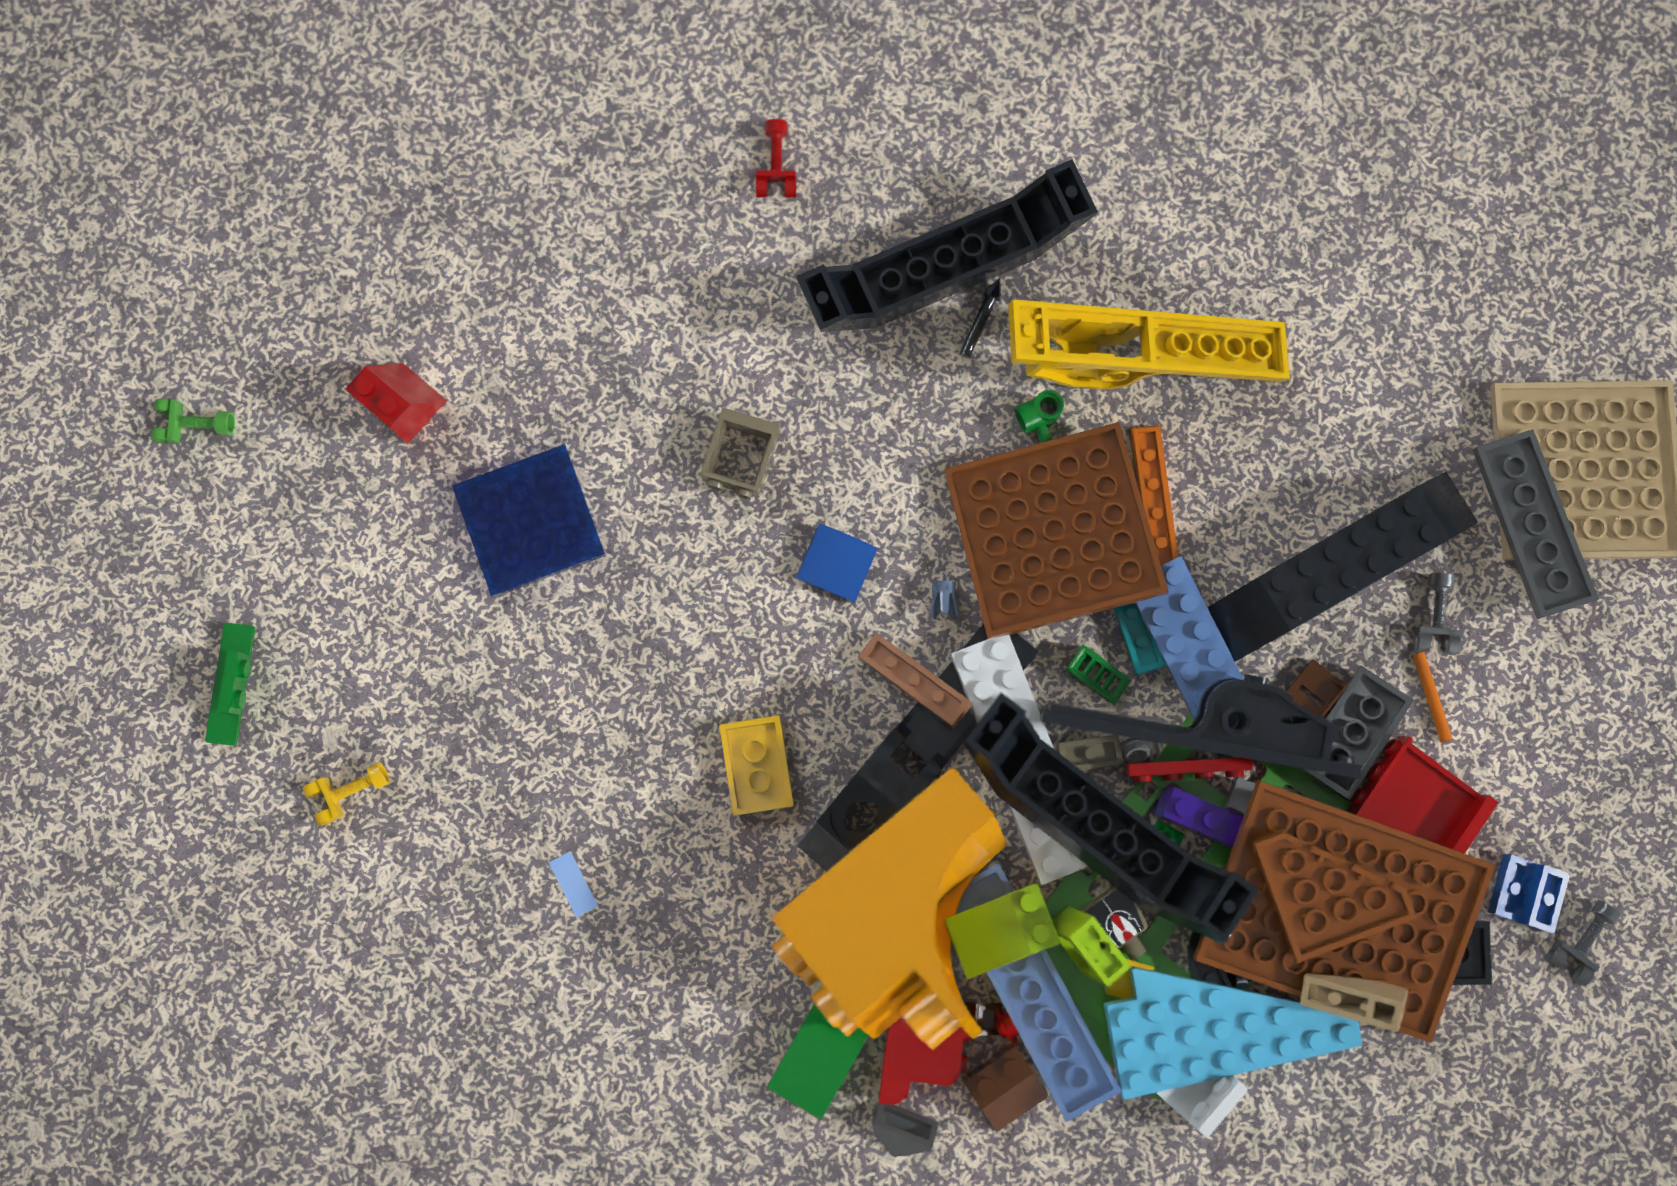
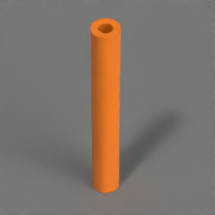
[1412,652,1453,742]

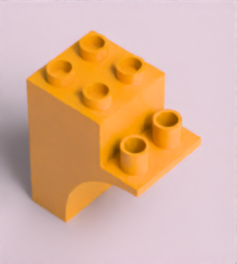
[771,767,1008,1050]

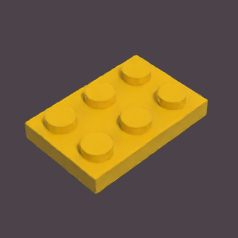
[719,715,794,816]

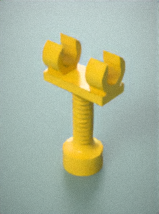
[302,762,390,826]

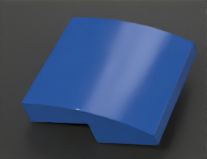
[796,524,878,603]
[1488,853,1570,934]

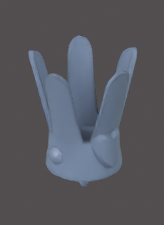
[929,574,960,620]

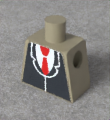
[1079,886,1148,960]

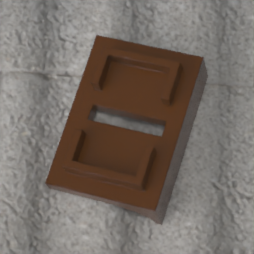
[1285,659,1349,719]

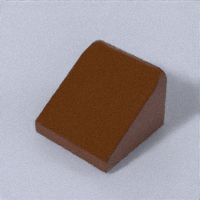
[964,1002,1002,1036]

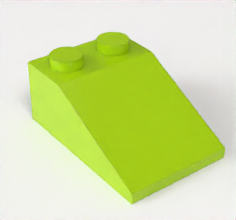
[944,883,1061,980]

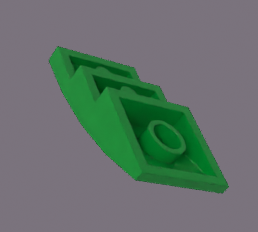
[766,1003,869,1121]

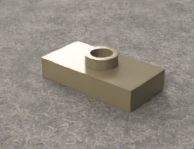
[1057,735,1124,771]

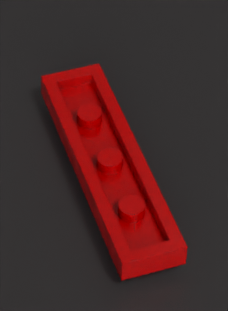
[1124,758,1253,782]

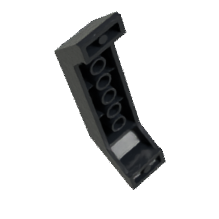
[796,159,1098,332]
[1207,472,1478,662]
[963,692,1259,944]

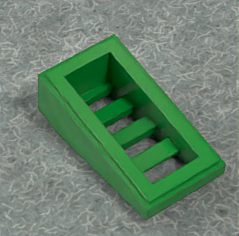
[1064,645,1132,705]

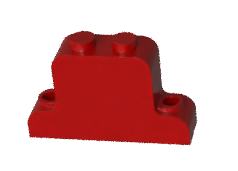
[878,1016,970,1105]

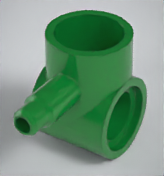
[1014,390,1064,443]

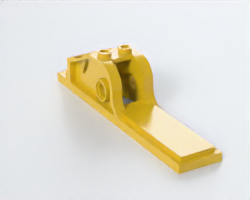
[1008,299,1290,389]

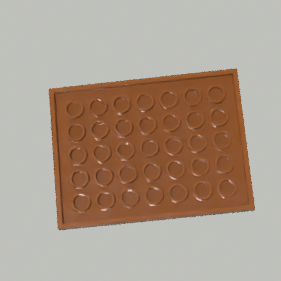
[1193,780,1496,1043]

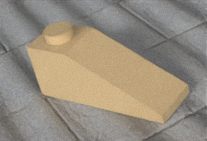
[1300,973,1408,1032]

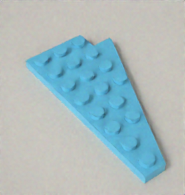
[1103,966,1363,1100]

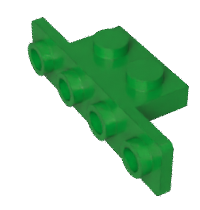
[205,623,255,746]

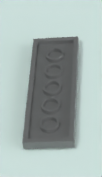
[1472,429,1599,620]

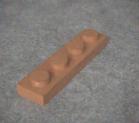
[858,633,973,729]

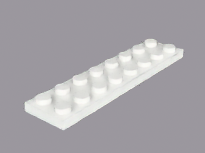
[950,635,1089,885]

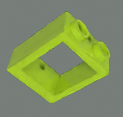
[1052,906,1132,987]

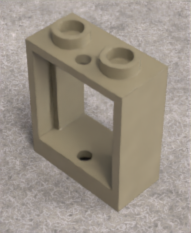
[700,407,781,499]

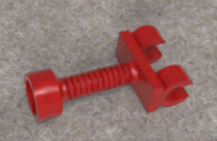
[756,119,796,197]

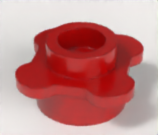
[995,1009,1019,1044]

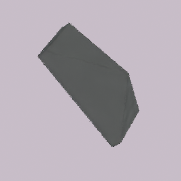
[871,1103,939,1157]

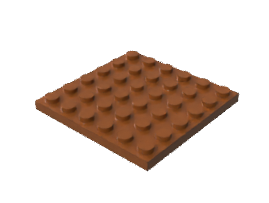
[944,422,1168,639]

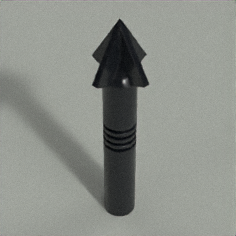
[959,278,1001,358]

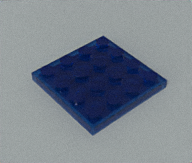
[452,444,606,598]

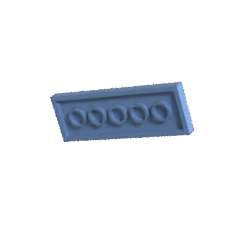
[1135,556,1244,727]

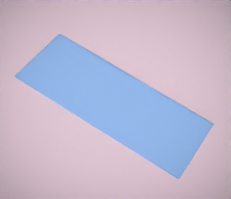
[549,851,598,918]

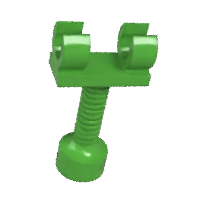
[151,399,235,444]

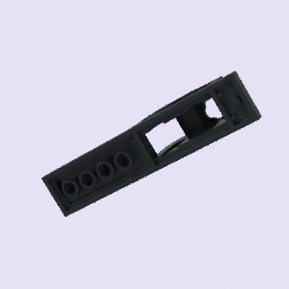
[797,624,1039,872]
[1040,674,1362,779]

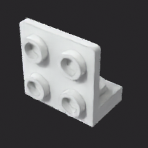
[1157,1075,1248,1138]

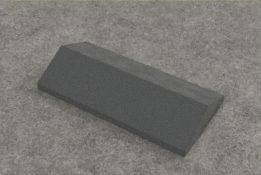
[1299,666,1414,801]

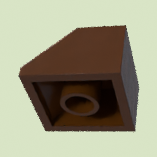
[961,1043,1049,1132]

